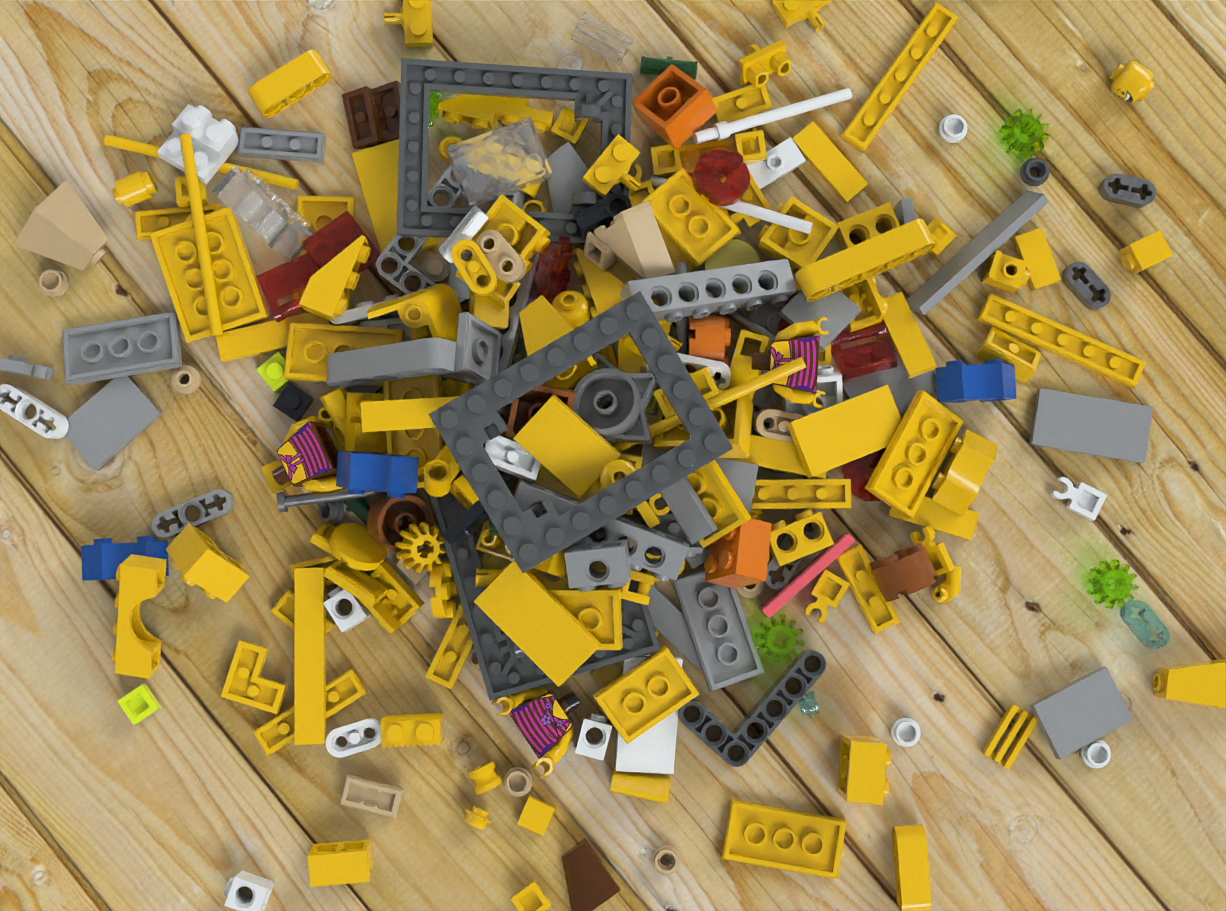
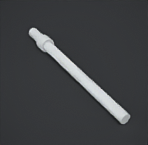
[693,88,852,144]
[650,175,813,234]

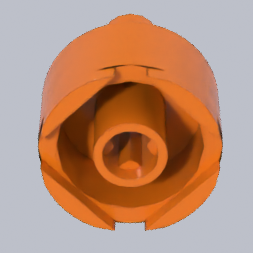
[688,315,731,373]

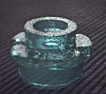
[799,691,820,719]

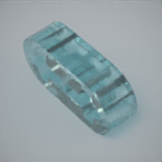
[1120,600,1170,649]

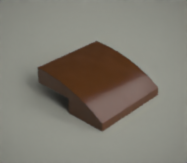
[342,80,401,149]

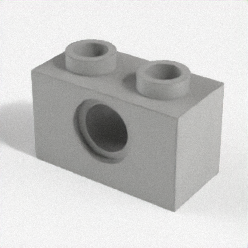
[564,539,632,591]

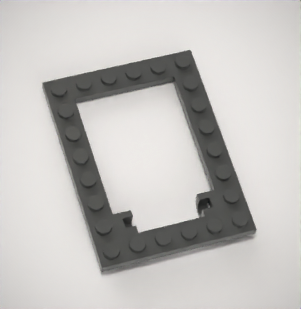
[397,58,632,245]
[429,291,733,573]
[430,469,660,701]

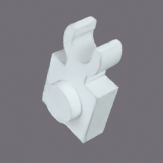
[1050,477,1107,521]

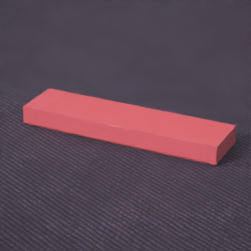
[759,533,855,618]

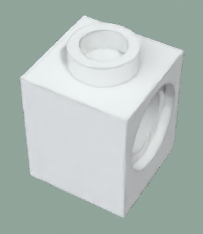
[323,586,371,632]
[575,713,612,760]
[224,870,275,911]

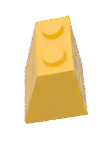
[519,295,598,390]

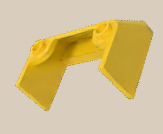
[367,283,474,397]

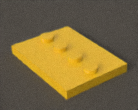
[149,207,270,343]

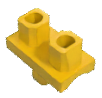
[738,40,791,88]

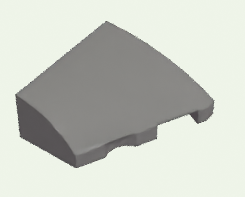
[543,141,596,213]

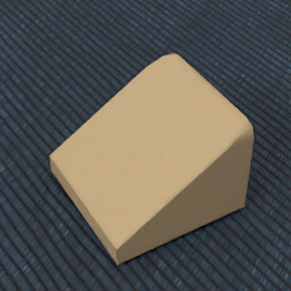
[583,232,617,271]

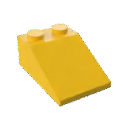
[654,390,753,459]

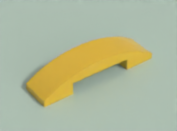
[651,130,767,177]

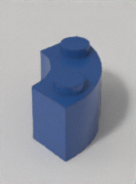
[935,359,1017,403]
[336,451,419,498]
[81,536,169,581]

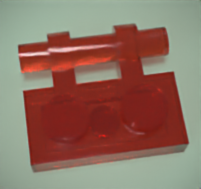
[536,236,573,304]

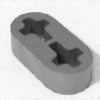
[1099,174,1156,208]
[1062,261,1111,310]

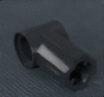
[573,193,632,239]

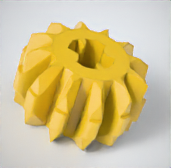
[395,522,447,573]

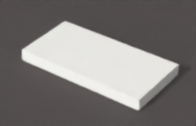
[615,655,683,774]

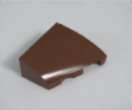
[562,838,620,911]

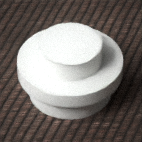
[939,114,967,143]
[891,717,921,747]
[1081,739,1111,768]

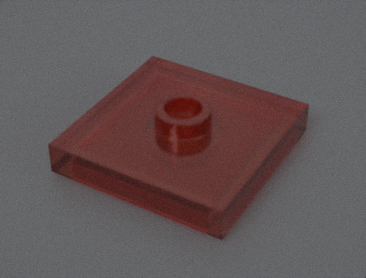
[301,210,381,274]

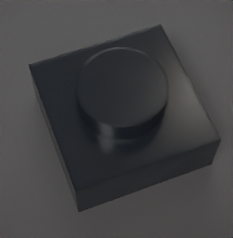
[273,382,314,422]

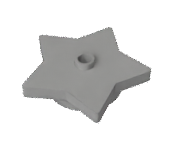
[572,353,658,445]

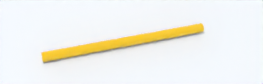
[104,134,299,190]
[179,134,223,336]
[613,357,807,452]

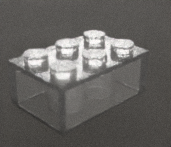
[447,117,552,209]
[211,165,316,261]

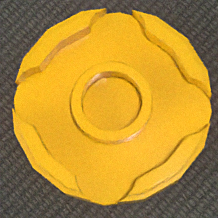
[329,523,388,571]

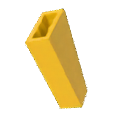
[1152,659,1226,708]

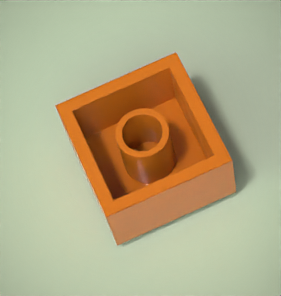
[631,64,718,150]
[704,518,772,588]

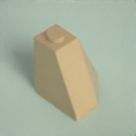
[15,180,109,271]
[594,201,675,280]

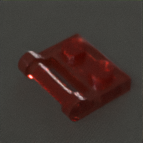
[256,253,318,323]
[831,320,898,380]

